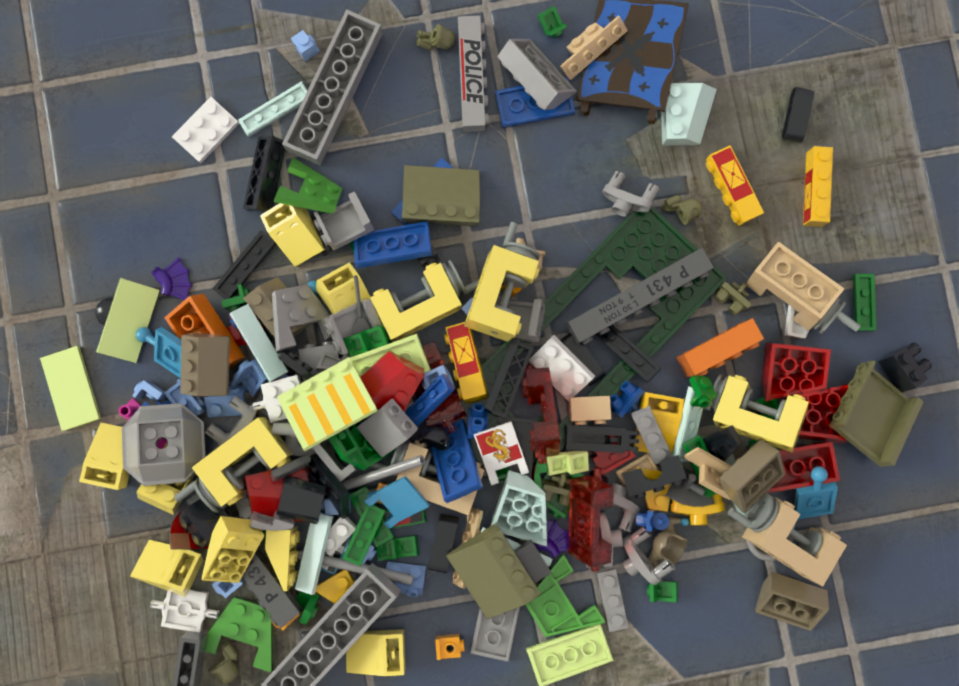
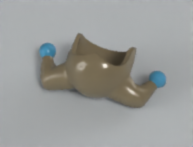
[648,517,689,568]

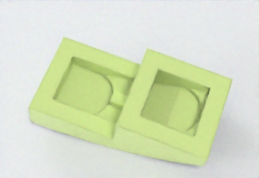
[545,451,589,476]

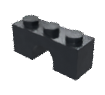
[622,455,687,499]

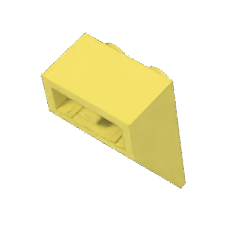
[260,203,325,267]
[316,262,379,317]
[79,422,130,490]
[136,442,196,515]
[202,516,264,583]
[265,526,301,591]
[130,540,204,597]
[346,629,406,676]

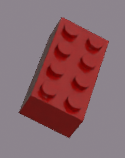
[767,441,840,493]

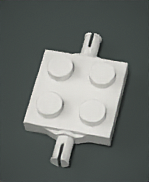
[253,375,302,423]
[150,589,219,633]

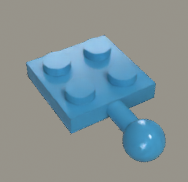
[136,327,181,378]
[794,467,838,520]

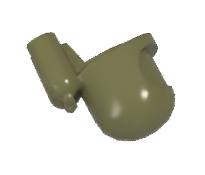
[416,24,455,50]
[662,195,702,225]
[208,640,238,684]

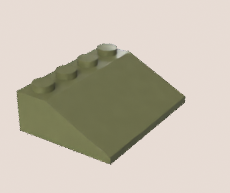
[401,165,480,227]
[446,523,541,619]

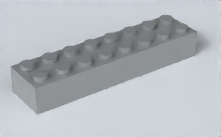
[282,9,383,166]
[261,563,401,686]

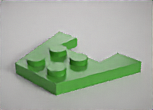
[274,157,343,214]
[525,554,605,637]
[205,596,273,672]

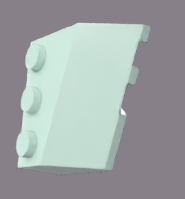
[661,83,717,146]
[491,470,547,546]

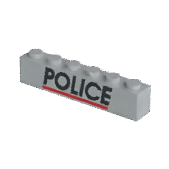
[458,16,489,132]

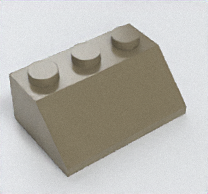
[243,277,310,338]
[180,332,230,396]
[719,439,785,514]
[755,572,829,631]

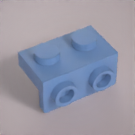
[230,359,268,397]
[164,378,206,417]
[204,385,246,417]
[386,562,426,597]

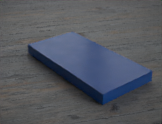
[495,77,575,128]
[354,221,432,269]
[431,419,483,503]

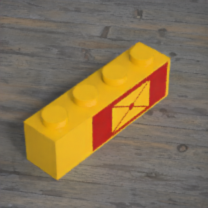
[706,145,764,226]
[803,146,833,227]
[444,322,489,404]

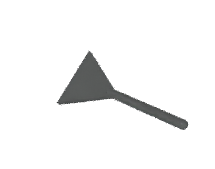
[352,275,370,335]

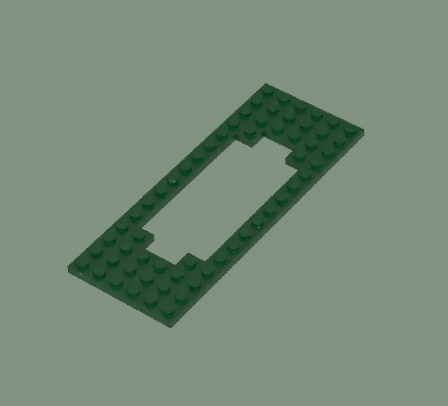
[432,206,727,486]

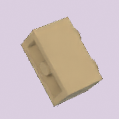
[569,396,611,425]

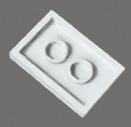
[172,97,240,163]
[529,335,595,401]

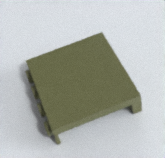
[830,360,923,467]

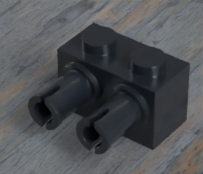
[878,342,932,393]
[179,498,219,548]

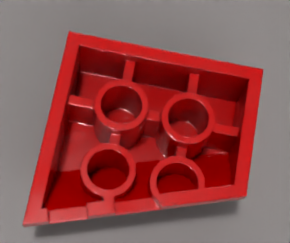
[762,342,831,401]
[360,351,424,414]
[798,384,849,443]
[244,468,308,522]

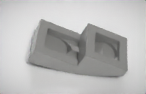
[250,510,294,531]

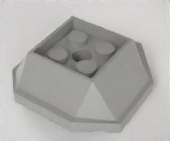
[122,403,206,486]

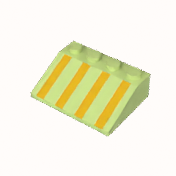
[277,357,378,451]

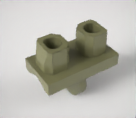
[714,281,751,315]
[541,473,578,506]

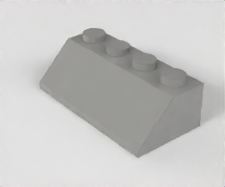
[497,39,577,110]

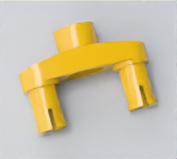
[670,493,725,526]

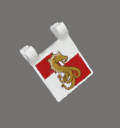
[474,421,529,485]

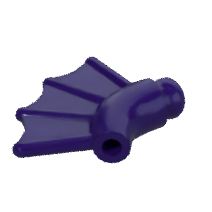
[151,257,192,300]
[534,520,577,558]

